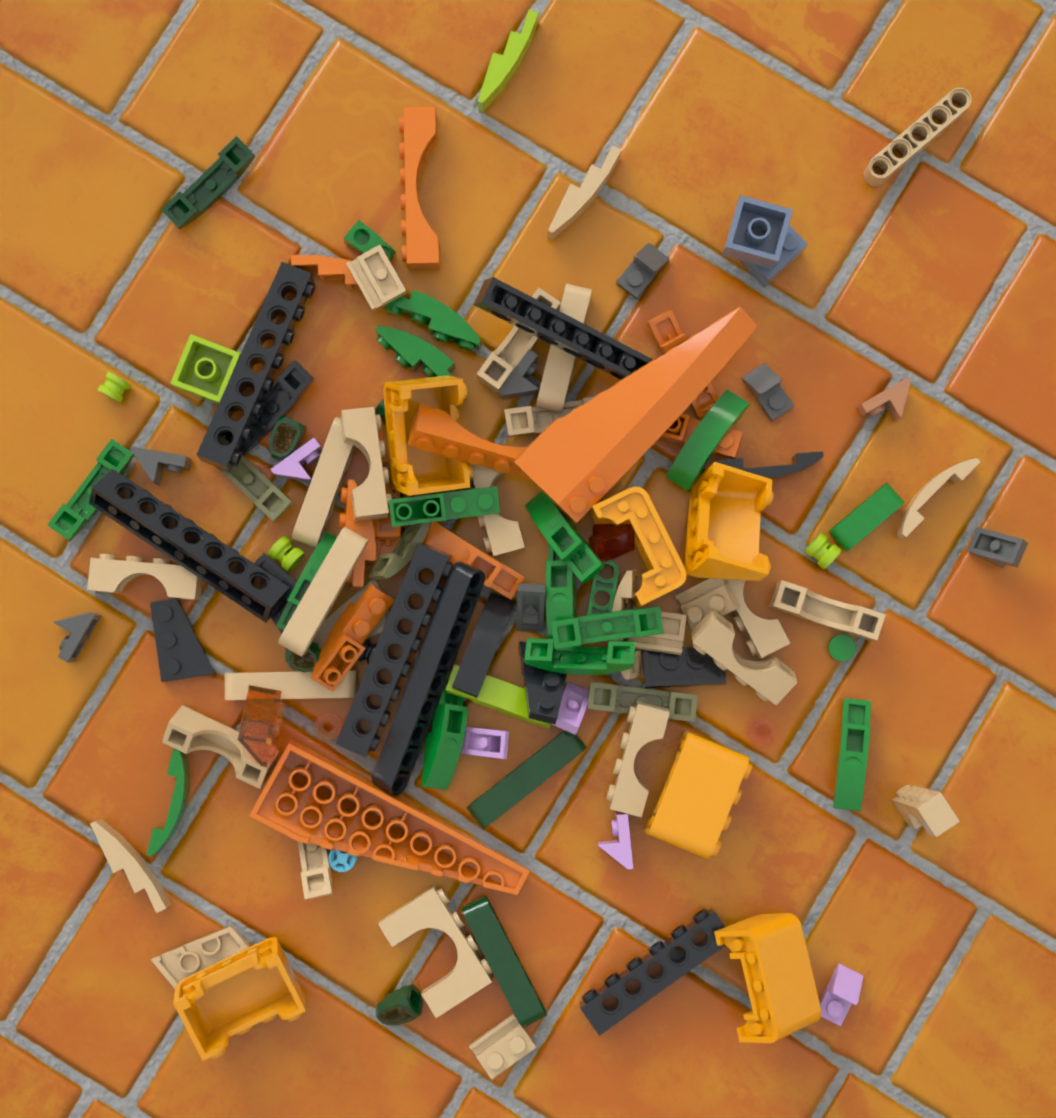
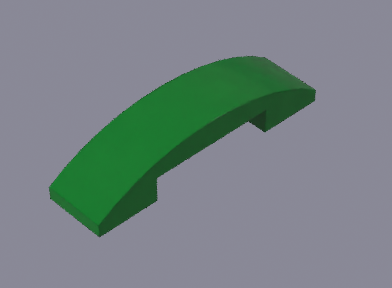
[666,389,750,492]
[47,439,134,541]
[551,606,664,649]
[524,638,636,675]
[146,748,190,856]

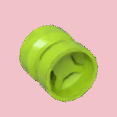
[804,532,842,570]
[267,535,305,573]

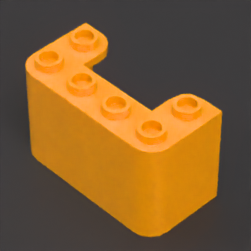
[383,375,473,496]
[590,487,686,608]
[644,731,752,860]
[714,913,821,1043]
[173,937,306,1061]

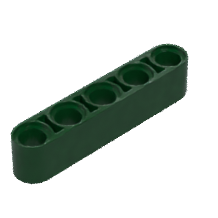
[466,730,587,829]
[461,895,547,1028]

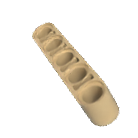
[863,88,972,186]
[536,283,592,413]
[292,417,356,548]
[278,527,369,657]
[224,671,357,700]

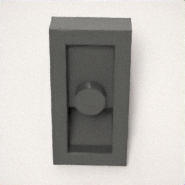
[616,243,669,300]
[498,349,540,400]
[741,363,794,422]
[133,447,192,486]
[967,527,1028,568]
[516,584,545,631]
[54,612,102,662]

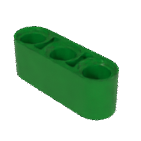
[828,482,905,552]
[587,559,619,615]

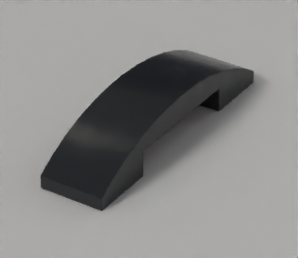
[224,360,315,456]
[715,451,824,480]
[452,592,516,698]

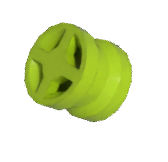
[97,372,131,403]

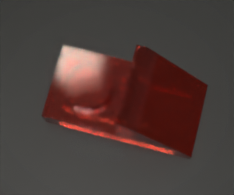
[589,524,635,562]

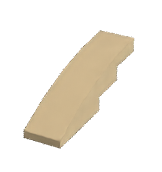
[548,145,622,240]
[90,819,172,913]

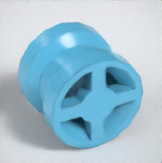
[329,849,358,872]

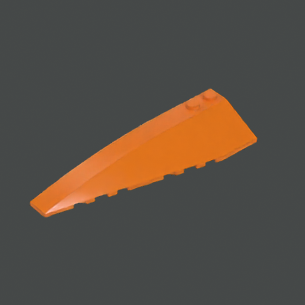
[514,307,758,523]
[249,739,530,895]

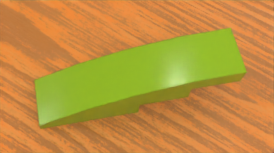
[478,9,539,112]
[446,665,551,729]

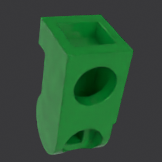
[344,219,396,261]

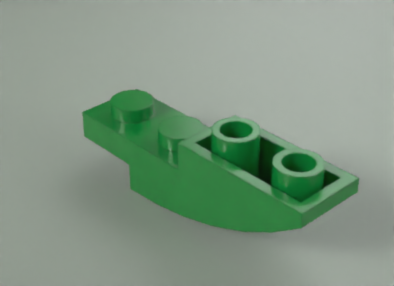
[383,290,481,351]
[375,326,456,377]
[389,486,500,527]
[525,491,605,584]
[276,532,337,630]
[546,543,577,639]
[421,678,468,790]
[833,698,871,812]

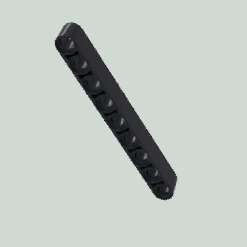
[372,561,485,796]

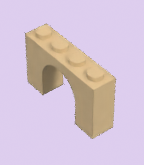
[378,885,493,1018]

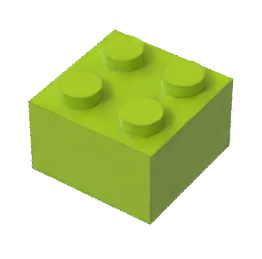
[170,334,241,405]

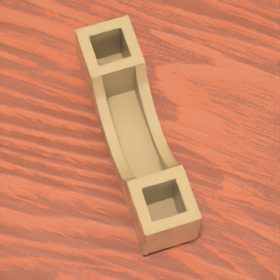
[477,287,561,394]
[340,407,392,521]
[466,462,525,558]
[87,554,202,601]
[724,579,790,659]
[769,580,886,641]
[691,609,798,705]
[606,701,670,818]
[162,705,280,789]
[892,784,960,837]

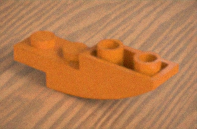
[660,413,744,459]
[338,479,376,591]
[423,521,525,599]
[311,584,394,692]

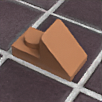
[856,377,910,422]

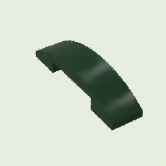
[161,136,255,229]

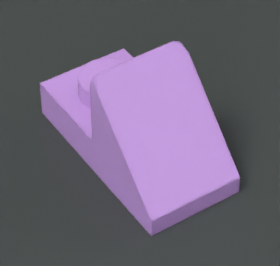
[271,438,323,482]
[552,682,589,735]
[461,727,509,759]
[597,812,633,870]
[819,963,864,1026]

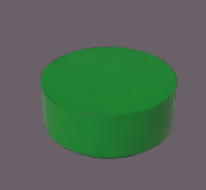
[827,634,856,661]

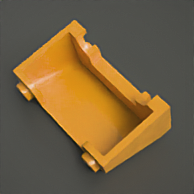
[684,462,774,581]

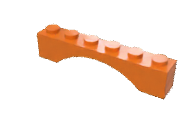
[399,106,440,270]
[408,404,532,481]

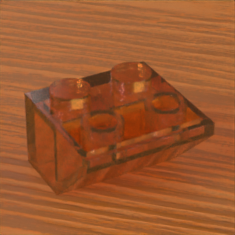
[238,685,285,767]

